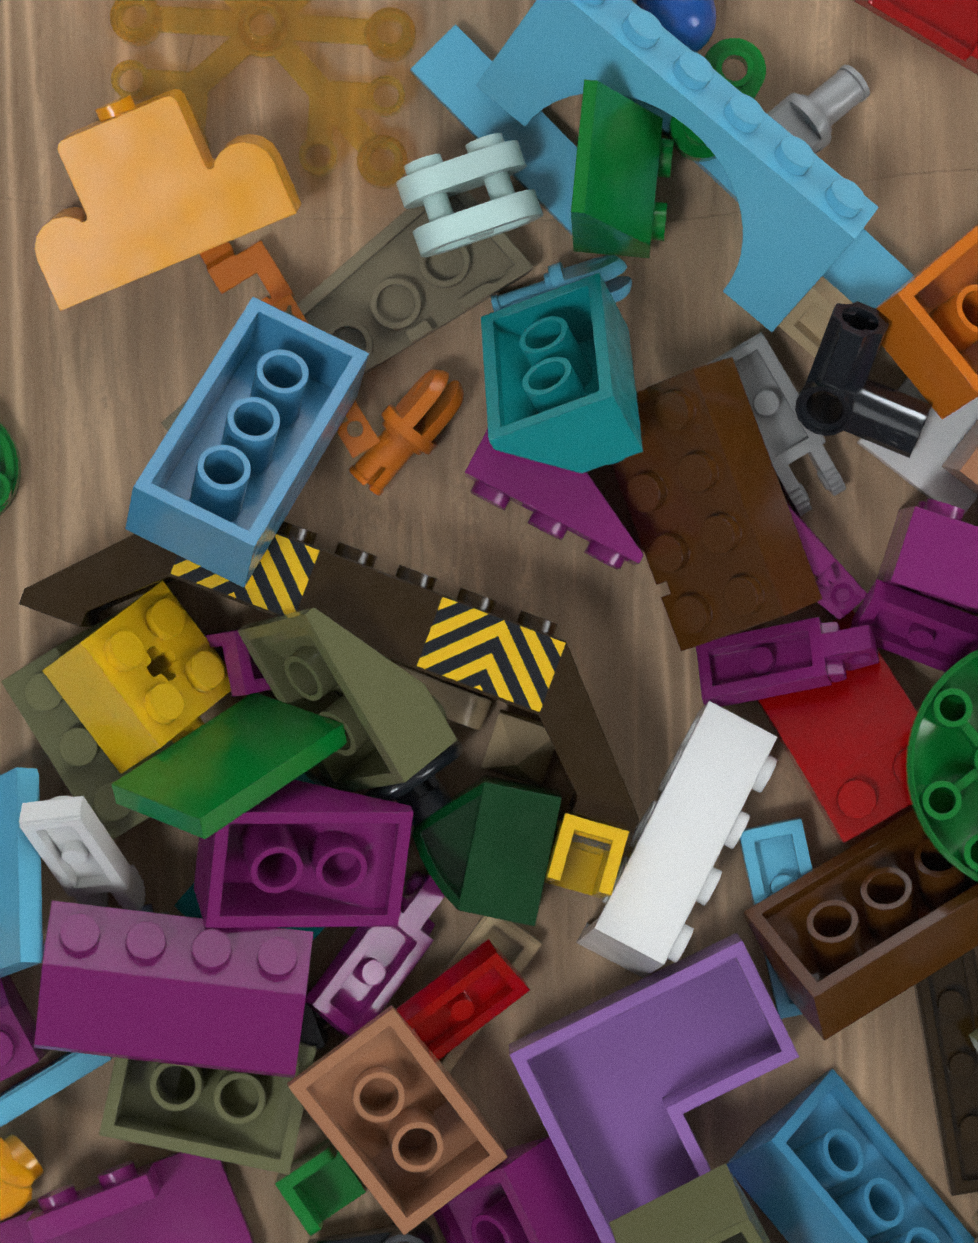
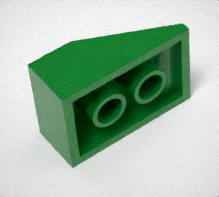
[571,79,674,259]

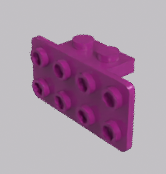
[0,1152,255,1243]

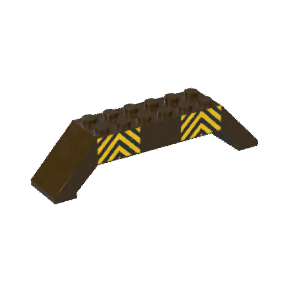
[19,521,639,835]

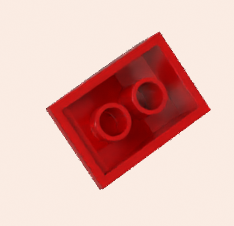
[757,610,917,843]

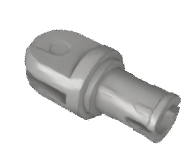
[767,64,870,154]

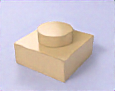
[778,276,853,358]

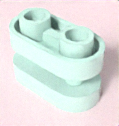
[396,133,543,257]

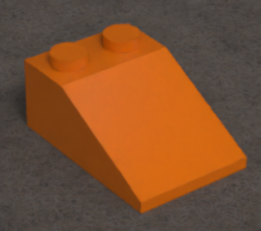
[875,224,978,420]

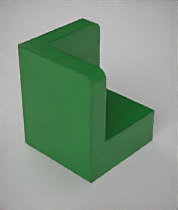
[275,1138,367,1236]

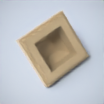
[481,709,554,787]

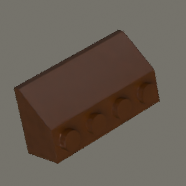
[744,809,978,1041]

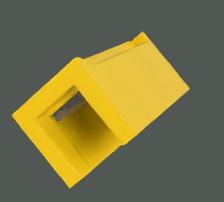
[544,813,629,898]

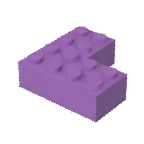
[509,933,799,1243]

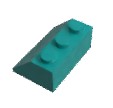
[481,273,643,474]

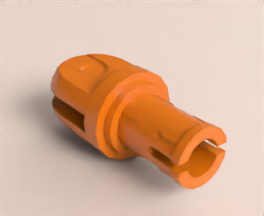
[349,369,464,496]

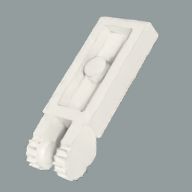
[19,796,146,911]

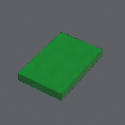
[111,693,347,839]

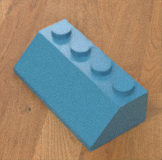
[726,1068,975,1243]

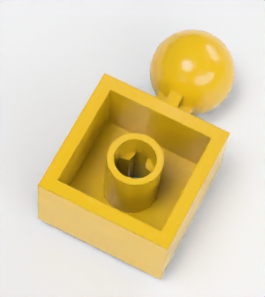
[42,581,231,774]

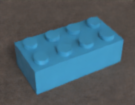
[125,297,369,587]

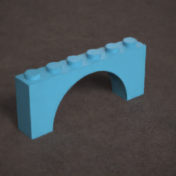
[475,0,879,332]

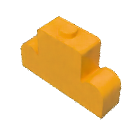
[34,89,301,311]

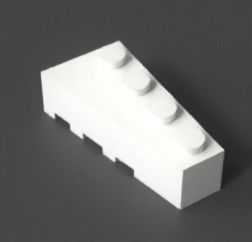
[576,701,778,978]

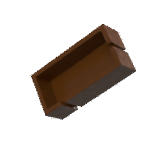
[611,357,822,651]

